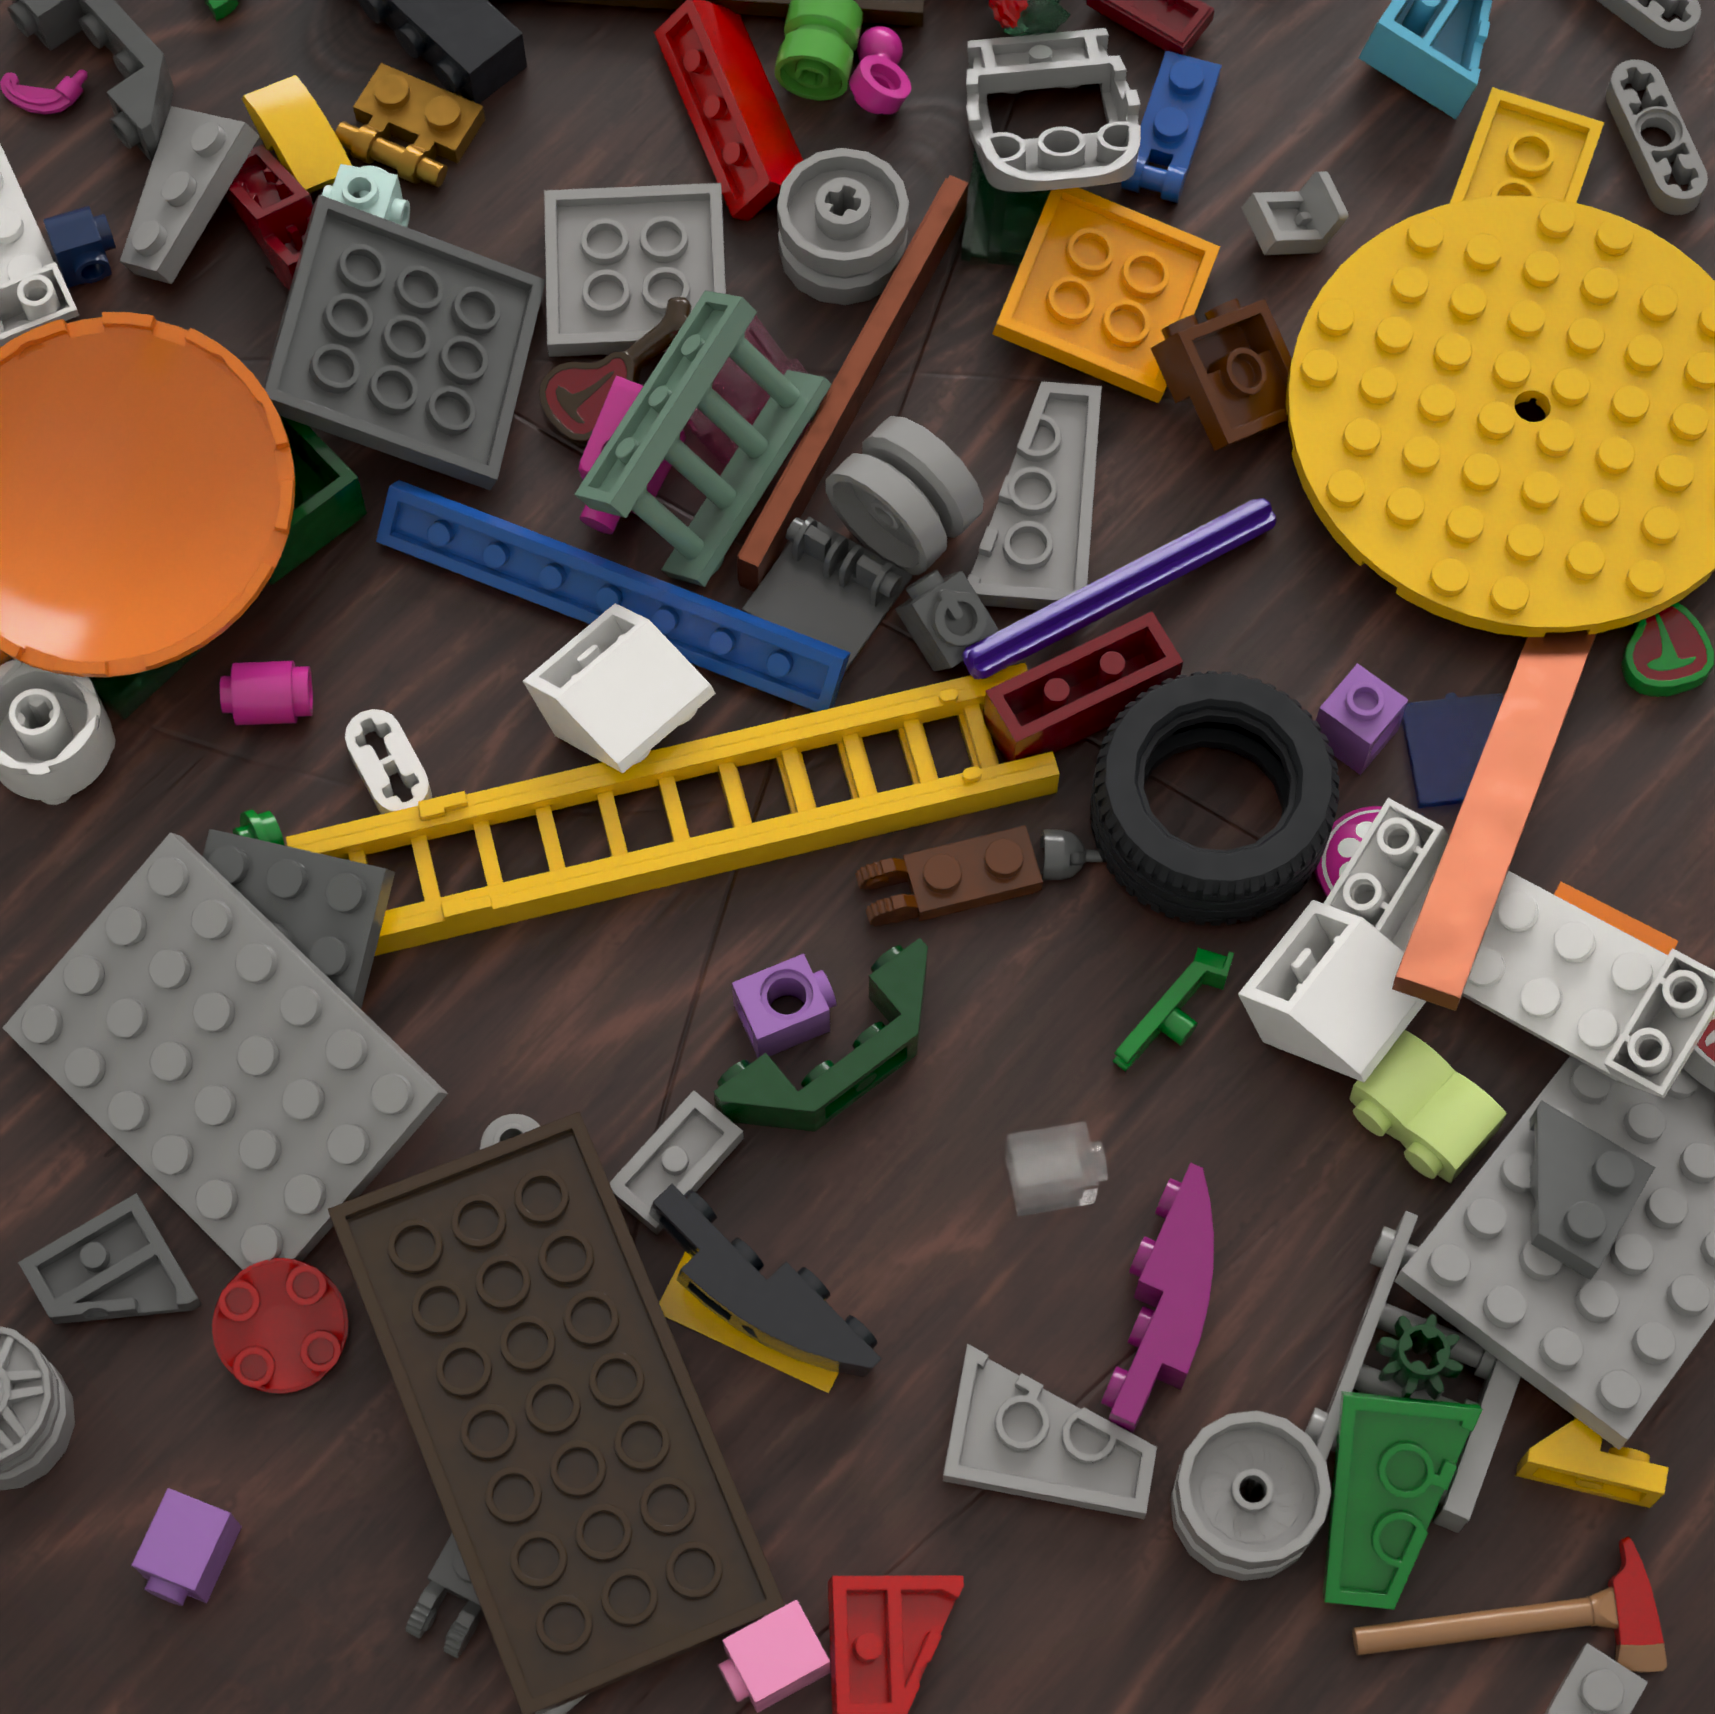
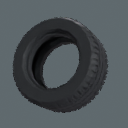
[1090,671,1339,926]

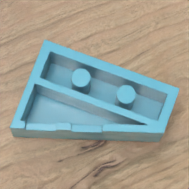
[1358,0,1492,119]

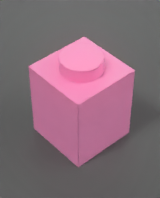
[718,1599,831,1713]

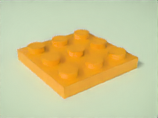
[992,187,1220,403]

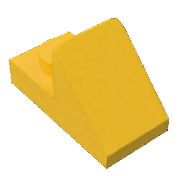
[1516,1418,1669,1508]

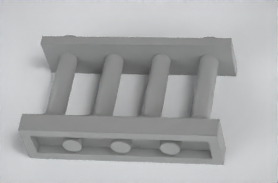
[1305,1211,1521,1533]

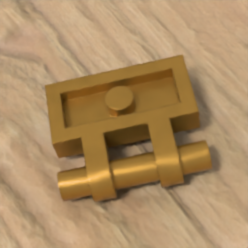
[335,63,485,187]

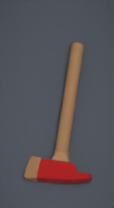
[1352,1536,1667,1672]

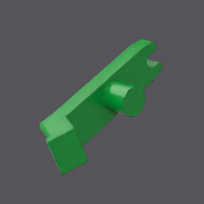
[1113,947,1234,1072]

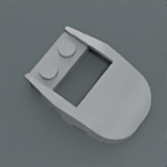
[966,28,1141,192]

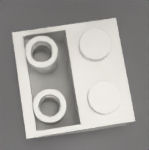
[523,603,716,773]
[1238,900,1426,1082]

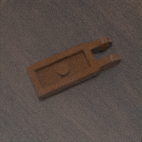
[855,825,1043,926]

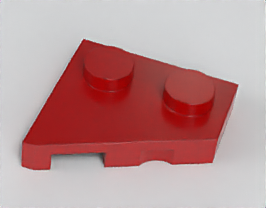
[828,1575,964,1714]

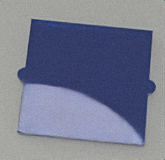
[1401,692,1503,808]

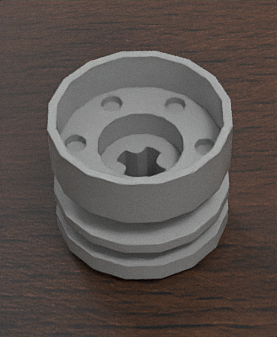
[0,1326,75,1491]

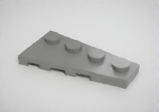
[968,381,1102,610]

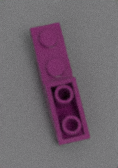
[1101,1163,1214,1434]

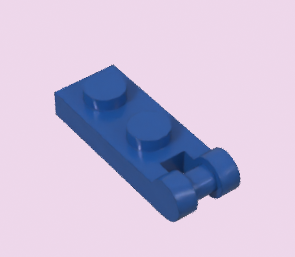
[1121,51,1222,203]

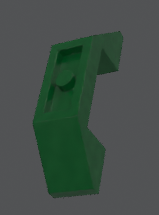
[713,938,928,1132]

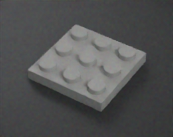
[544,183,726,357]

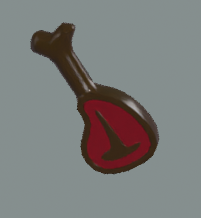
[539,297,692,447]

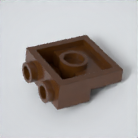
[1151,298,1292,451]

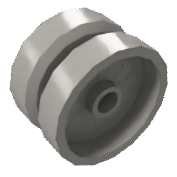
[777,148,909,305]
[825,416,984,575]
[1170,1411,1331,1581]

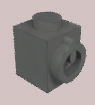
[895,569,999,671]

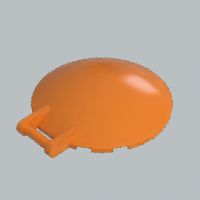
[0,312,295,677]

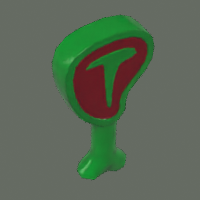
[1621,602,1714,697]

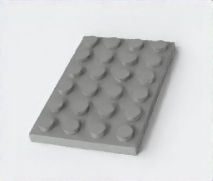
[3,832,448,1270]
[1394,1056,1715,1450]

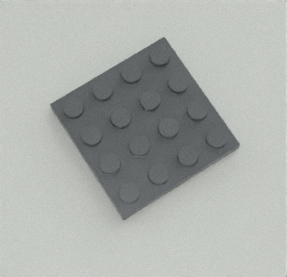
[263,194,546,490]

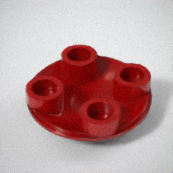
[212,1258,348,1393]

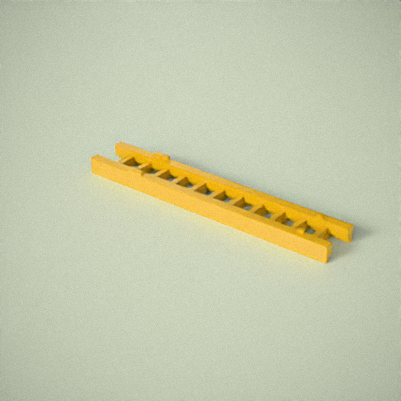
[286,662,1060,956]

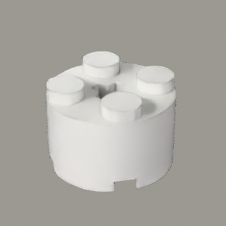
[0,659,116,805]

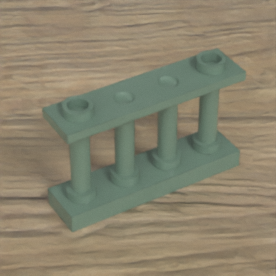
[574,290,832,587]

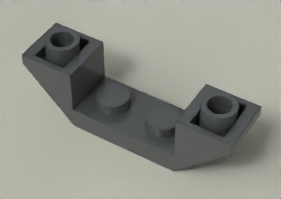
[7,0,174,162]

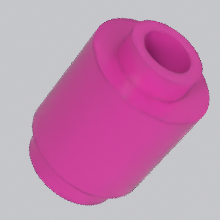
[220,661,313,726]

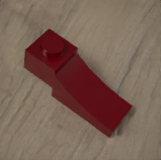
[224,144,314,291]

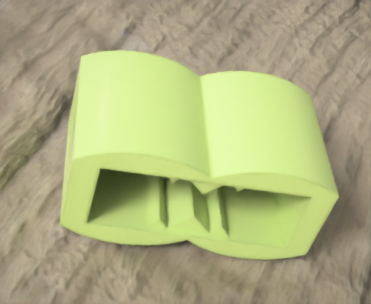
[1349,1030,1507,1183]

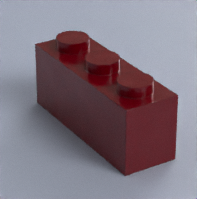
[983,611,1183,762]

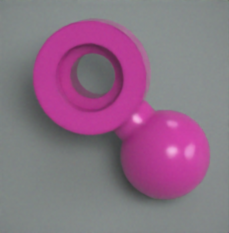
[849,26,911,115]

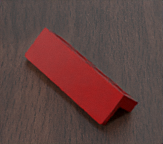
[654,0,803,221]

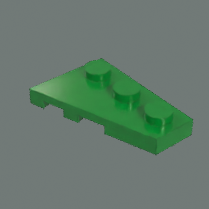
[1323,1391,1483,1609]

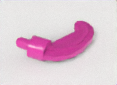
[0,69,88,115]

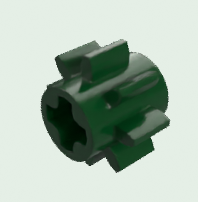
[1375,1314,1463,1401]

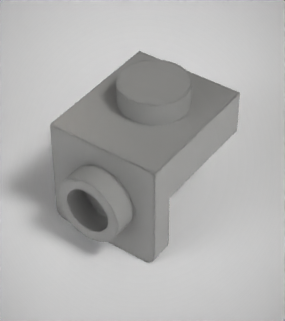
[1241,171,1349,255]

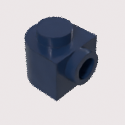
[43,206,116,288]

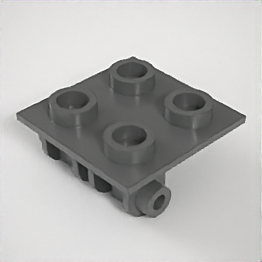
[742,517,912,672]

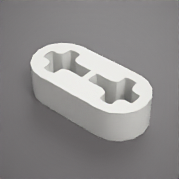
[345,709,432,814]

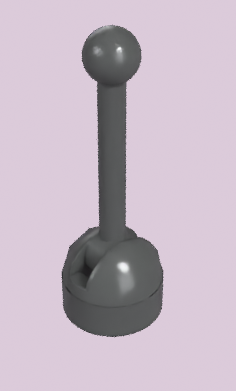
[1040,829,1103,880]

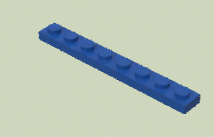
[376,480,851,712]

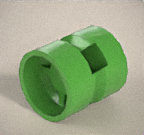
[775,0,863,101]

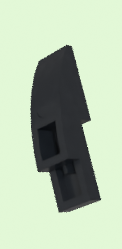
[649,1184,882,1377]

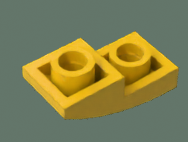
[242,75,352,193]

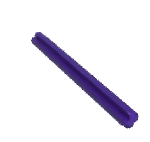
[962,498,1277,679]

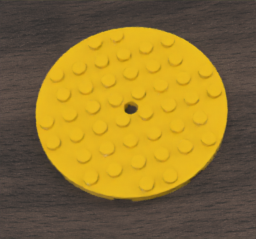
[1285,196,1715,637]

